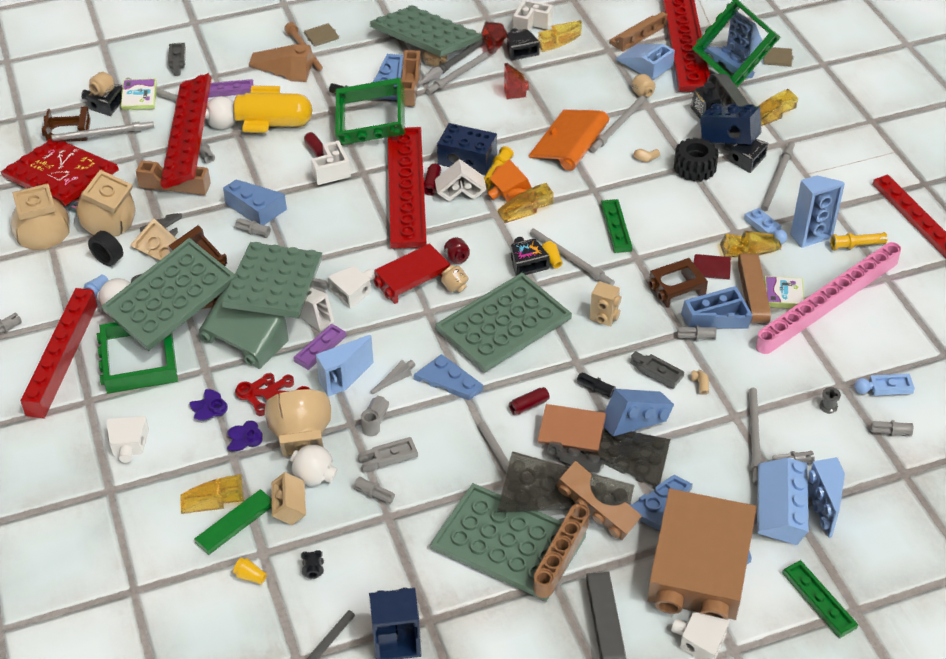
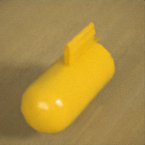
[234,85,313,133]

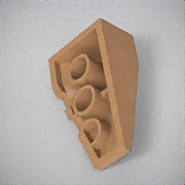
[249,44,314,82]

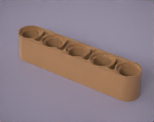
[738,253,771,323]
[533,503,590,598]

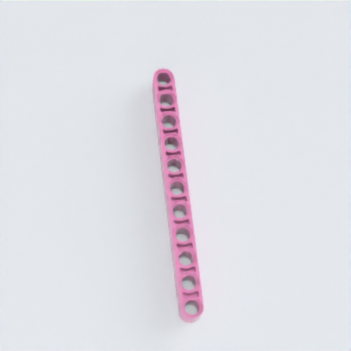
[756,242,901,354]

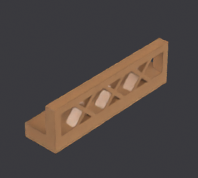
[609,11,667,52]

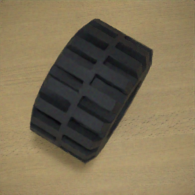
[674,138,719,181]

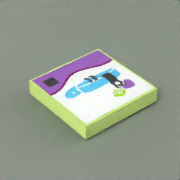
[121,78,157,110]
[764,276,804,308]

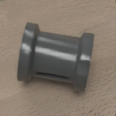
[819,387,841,414]

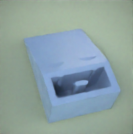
[727,11,762,62]
[616,44,675,80]
[316,335,374,397]
[808,457,845,538]

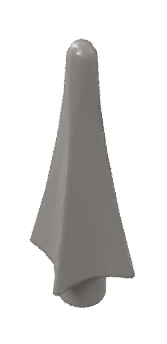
[371,360,416,394]

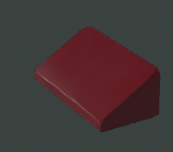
[693,254,731,279]

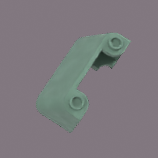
[199,288,289,369]

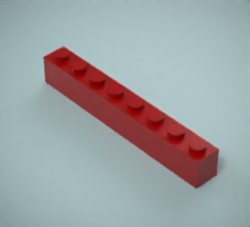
[20,288,98,419]

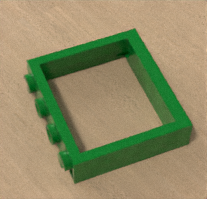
[692,0,781,88]
[335,78,405,145]
[97,322,178,394]

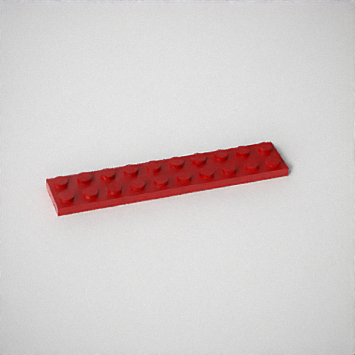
[663,0,710,92]
[160,73,212,190]
[388,127,427,248]

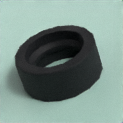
[88,230,124,266]

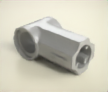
[361,395,389,436]

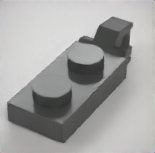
[168,43,186,76]
[630,351,685,389]
[546,441,605,473]

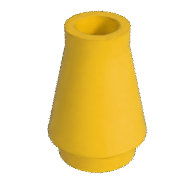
[542,241,563,269]
[233,557,267,585]

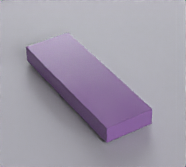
[209,79,254,98]
[293,324,346,370]

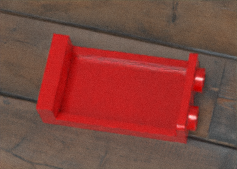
[374,243,450,304]

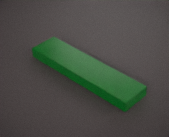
[601,199,632,253]
[194,489,272,555]
[782,560,858,639]

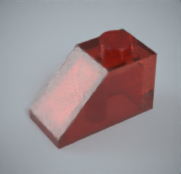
[481,22,507,54]
[504,63,529,99]

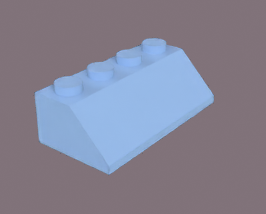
[790,175,845,248]
[757,457,809,545]

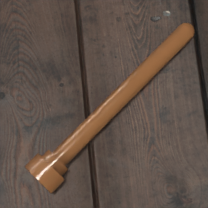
[284,22,323,71]

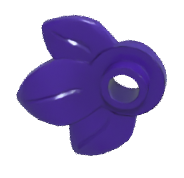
[189,389,228,421]
[227,421,263,451]

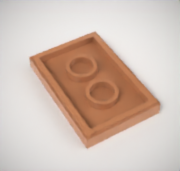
[538,404,606,453]

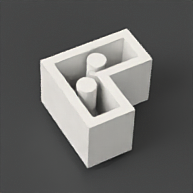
[513,0,553,31]
[311,140,351,185]
[435,159,486,202]

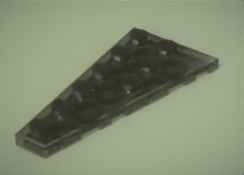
[580,428,670,489]
[497,451,634,513]

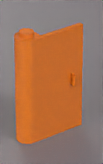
[529,110,609,171]

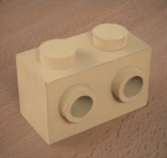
[590,281,622,327]
[271,472,306,525]

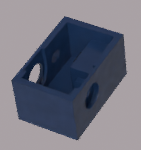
[700,104,762,144]
[437,123,497,175]
[369,588,422,659]

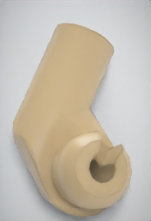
[634,149,660,162]
[691,370,709,394]

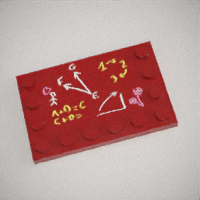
[1,138,119,206]

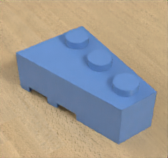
[223,179,287,225]
[681,286,753,329]
[604,389,674,436]

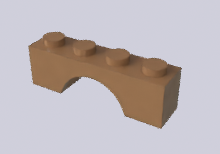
[401,50,421,106]
[136,160,211,195]
[556,461,642,540]

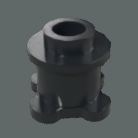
[301,550,324,579]

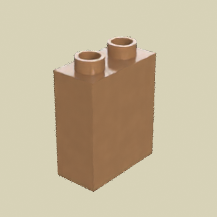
[647,488,757,620]

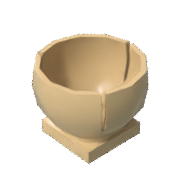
[76,170,136,236]
[11,184,70,250]
[265,389,331,457]

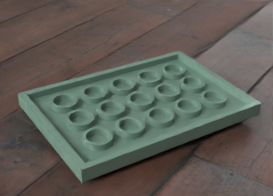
[370,5,482,57]
[101,238,237,351]
[222,242,322,318]
[435,273,572,373]
[431,483,586,602]

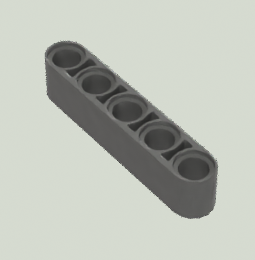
[708,74,749,106]
[586,571,626,659]

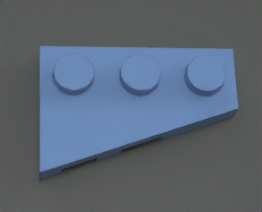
[704,46,755,78]
[373,54,403,100]
[414,354,483,400]
[629,475,693,531]

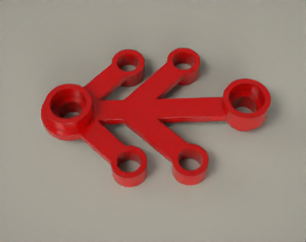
[235,373,310,416]

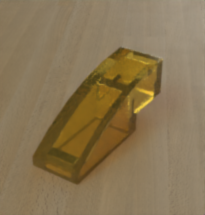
[538,20,582,52]
[757,89,798,126]
[498,183,554,223]
[720,230,782,257]
[181,474,244,514]

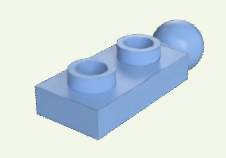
[744,208,787,244]
[854,374,915,396]

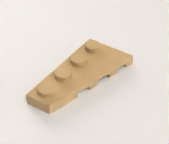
[130,218,177,261]

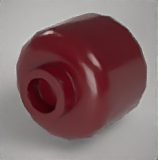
[444,237,470,264]

